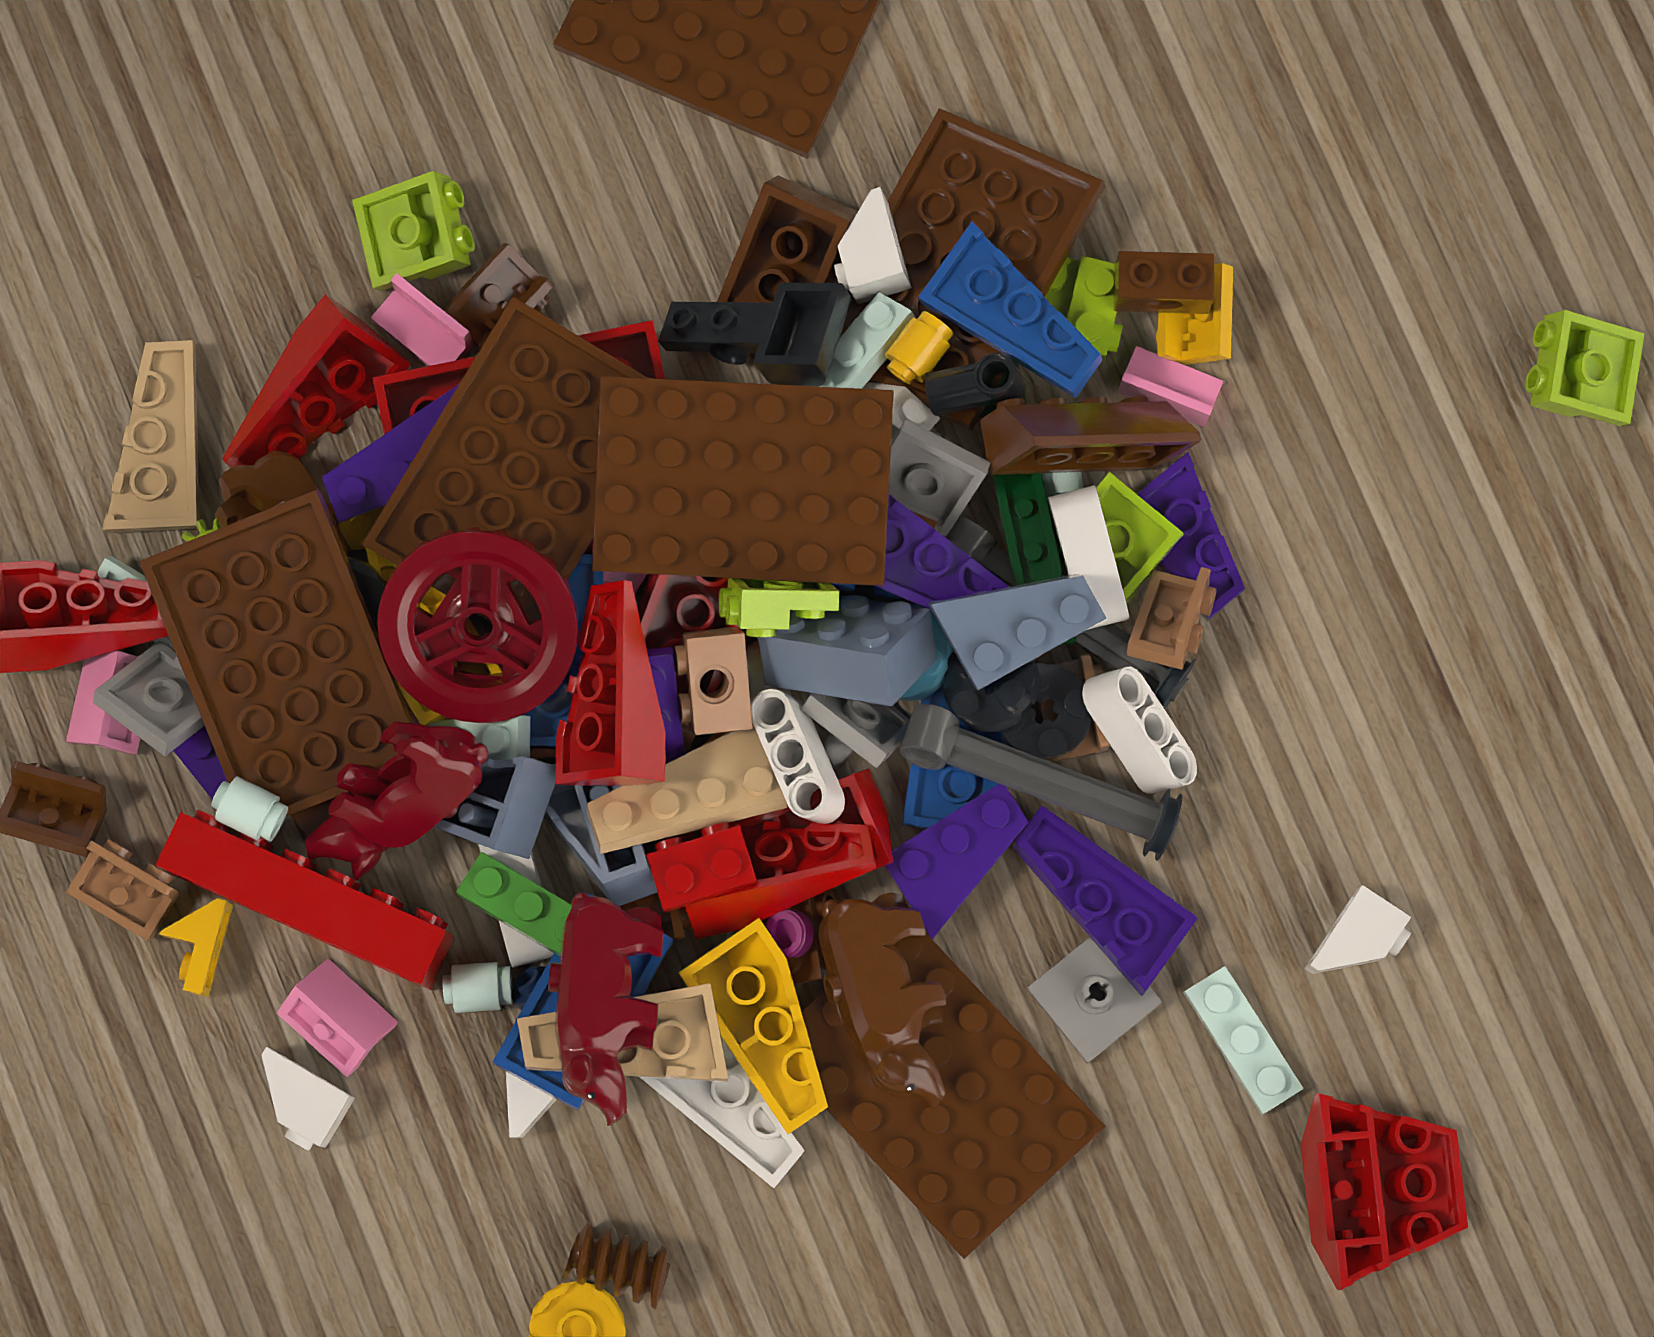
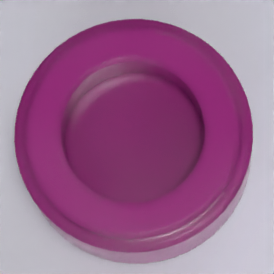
[765,910,814,958]

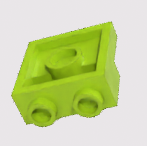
[352,171,475,291]
[1045,256,1123,364]
[1525,310,1645,426]
[1055,472,1184,605]
[719,578,839,637]

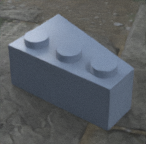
[927,574,1107,690]
[434,756,556,859]
[544,764,657,906]

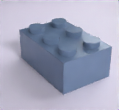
[758,595,937,706]

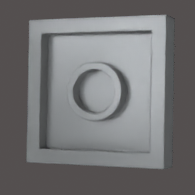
[889,419,990,537]
[93,641,205,756]
[801,693,910,769]
[1026,937,1162,1063]

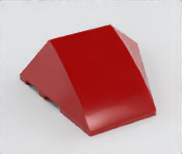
[1300,1093,1468,1290]

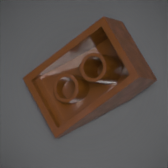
[717,175,858,303]

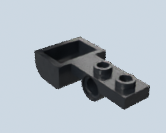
[658,283,852,386]

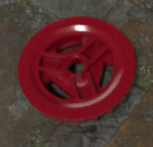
[377,527,579,723]

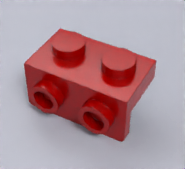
[646,822,758,912]

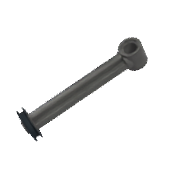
[945,516,1197,709]
[900,704,1183,861]

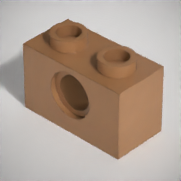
[674,627,753,735]

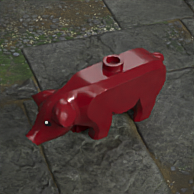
[305,721,488,881]
[548,893,664,1126]

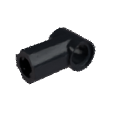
[925,353,1026,416]

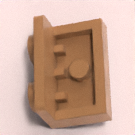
[1127,567,1216,670]
[65,839,180,942]

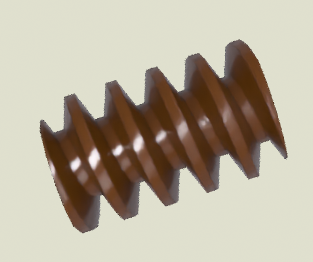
[563,1222,671,1309]

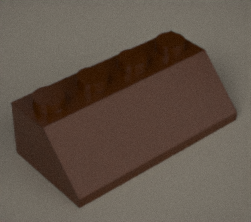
[980,396,1201,475]

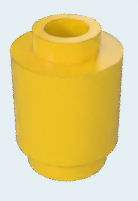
[885,311,953,384]

